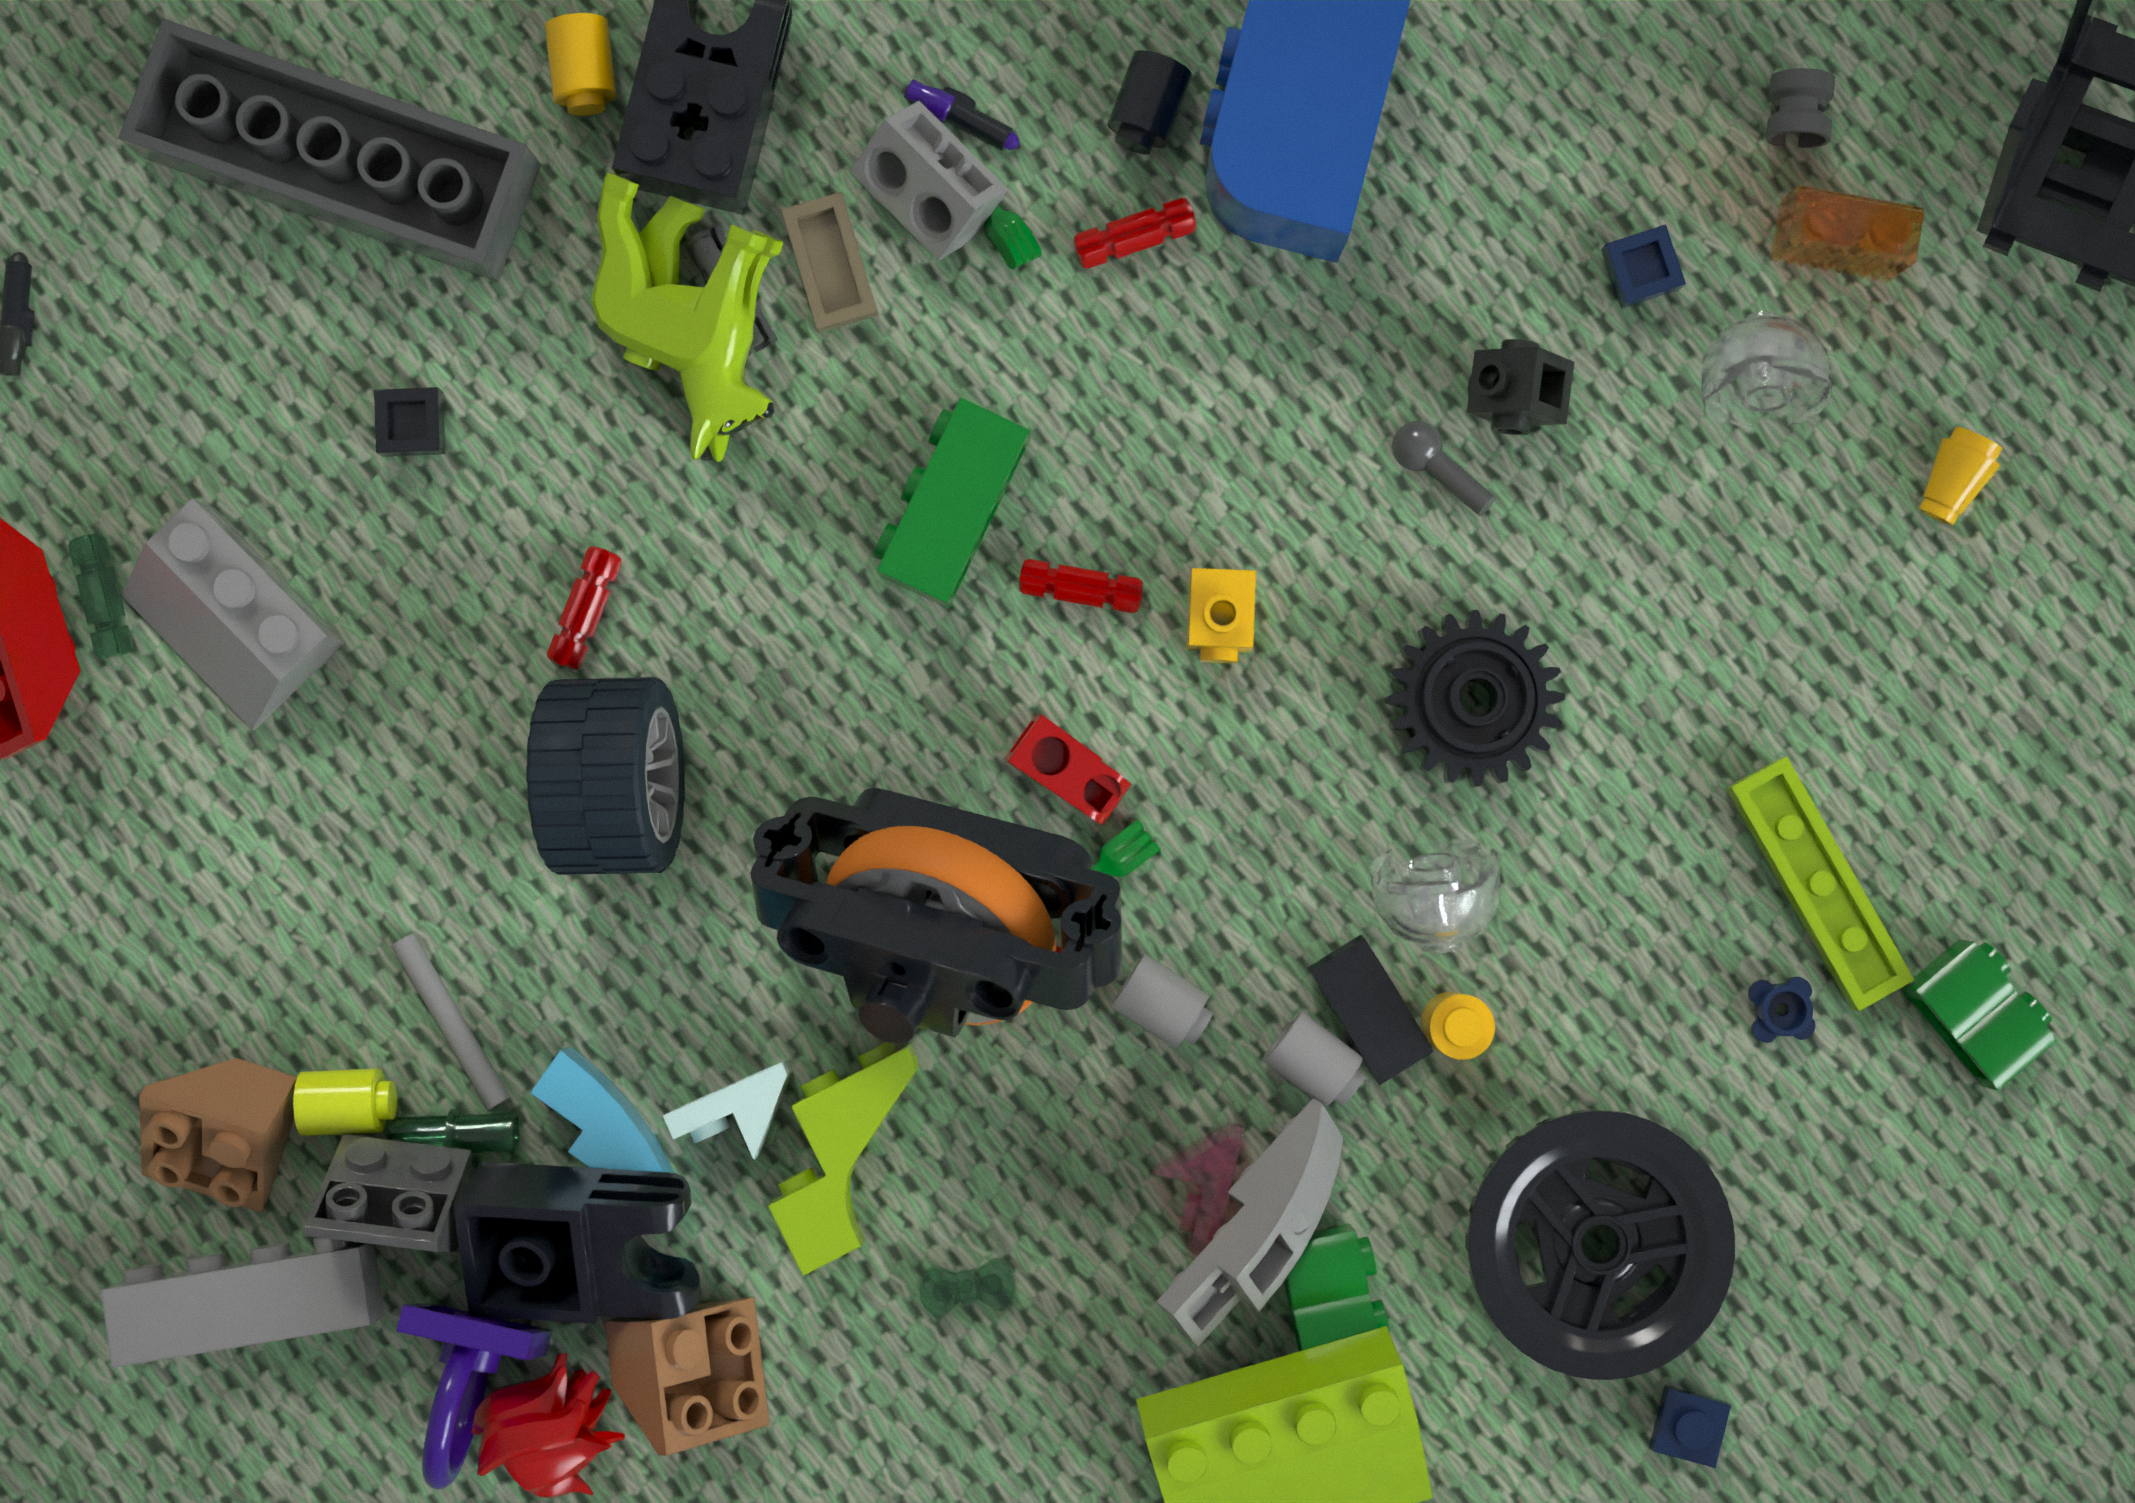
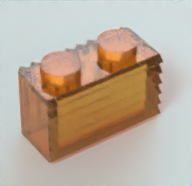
[1771,185,1924,283]

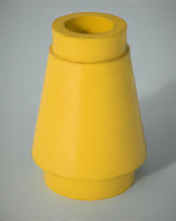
[1918,426,2003,526]

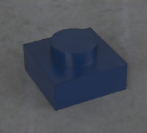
[1601,224,1686,309]
[1649,1385,1731,1468]

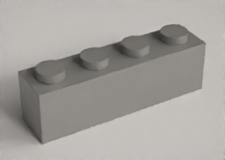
[101,1237,385,1368]

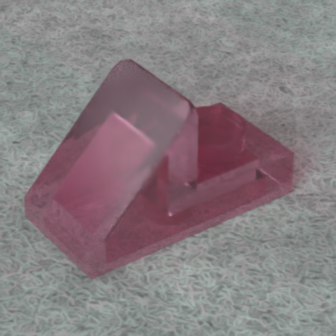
[1152,1120,1244,1252]

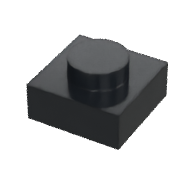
[374,387,445,457]

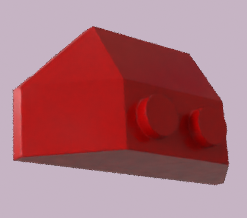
[0,518,81,760]

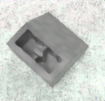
[304,1134,472,1252]

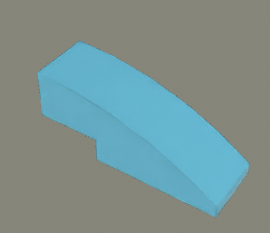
[530,1047,689,1211]

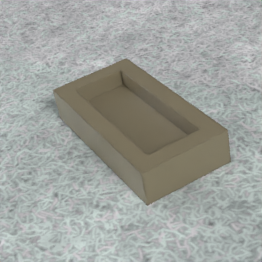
[781,192,878,333]

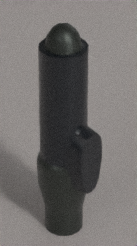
[0,252,35,376]

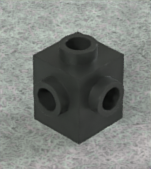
[1467,339,1574,435]

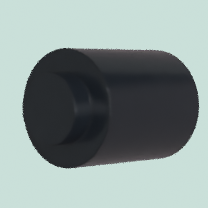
[1107,50,1192,155]

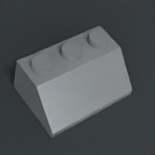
[121,498,345,730]

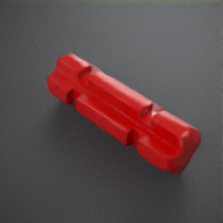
[1074,198,1196,269]
[547,546,621,670]
[1018,559,1144,613]

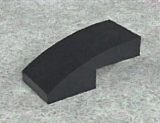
[1307,935,1434,1085]

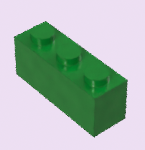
[873,397,1030,609]

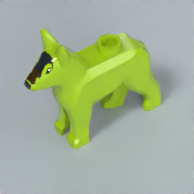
[591,172,783,462]

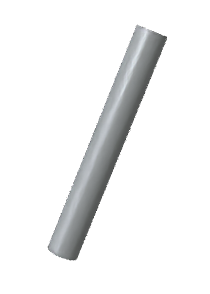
[391,933,511,1111]

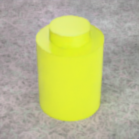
[293,1068,397,1136]

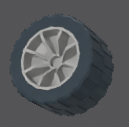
[526,677,685,875]

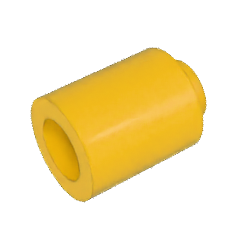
[545,13,617,116]
[1421,991,1495,1060]

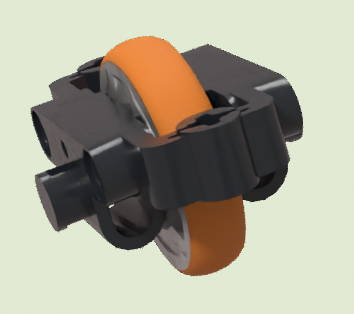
[750,788,1122,1044]

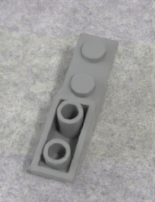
[1156,1098,1343,1347]

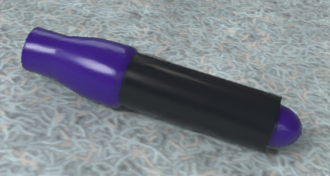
[904,79,1020,151]

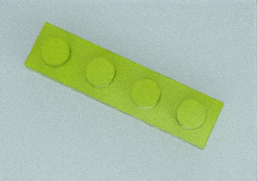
[1725,756,1914,1011]

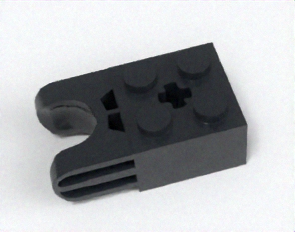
[612,0,793,215]
[453,1162,701,1324]

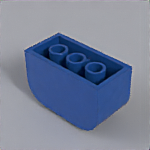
[1200,0,1411,263]

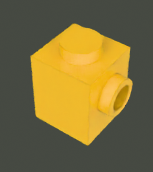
[1186,568,1256,663]

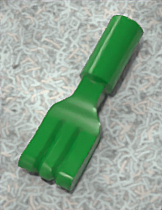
[984,205,1042,270]
[1058,819,1161,919]

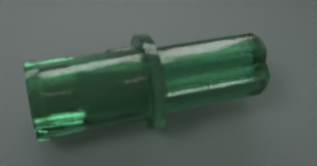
[386,1108,520,1153]

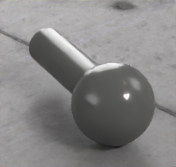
[1392,421,1496,516]

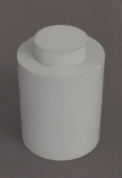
[1110,953,1213,1049]
[1263,1010,1365,1108]

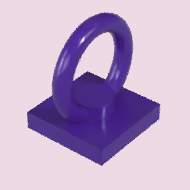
[396,1303,553,1489]

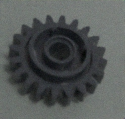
[1385,610,1565,787]

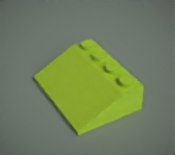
[1136,1326,1433,1503]

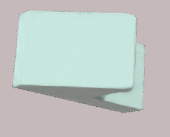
[663,1059,793,1160]

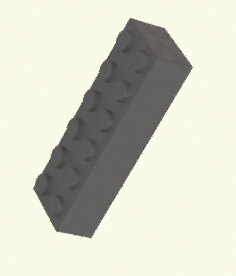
[118,18,541,282]

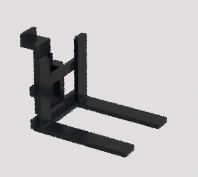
[1976,0,2135,292]

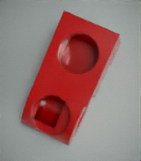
[1003,714,1132,826]

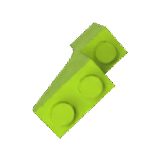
[768,1042,918,1276]

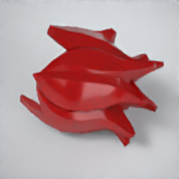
[471,1353,625,1498]

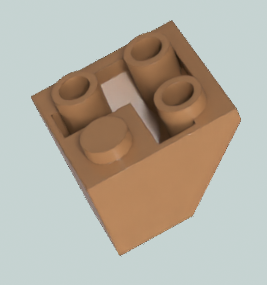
[139,1058,297,1213]
[605,1297,770,1456]

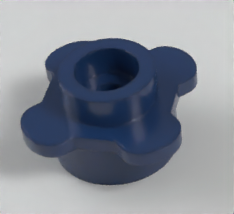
[1748,977,1816,1043]

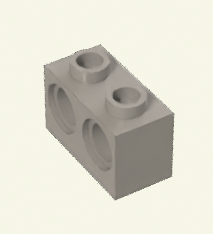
[850,101,1009,261]

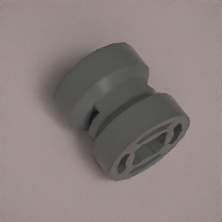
[1766,68,1835,148]

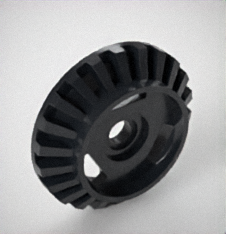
[1465,1109,1735,1380]

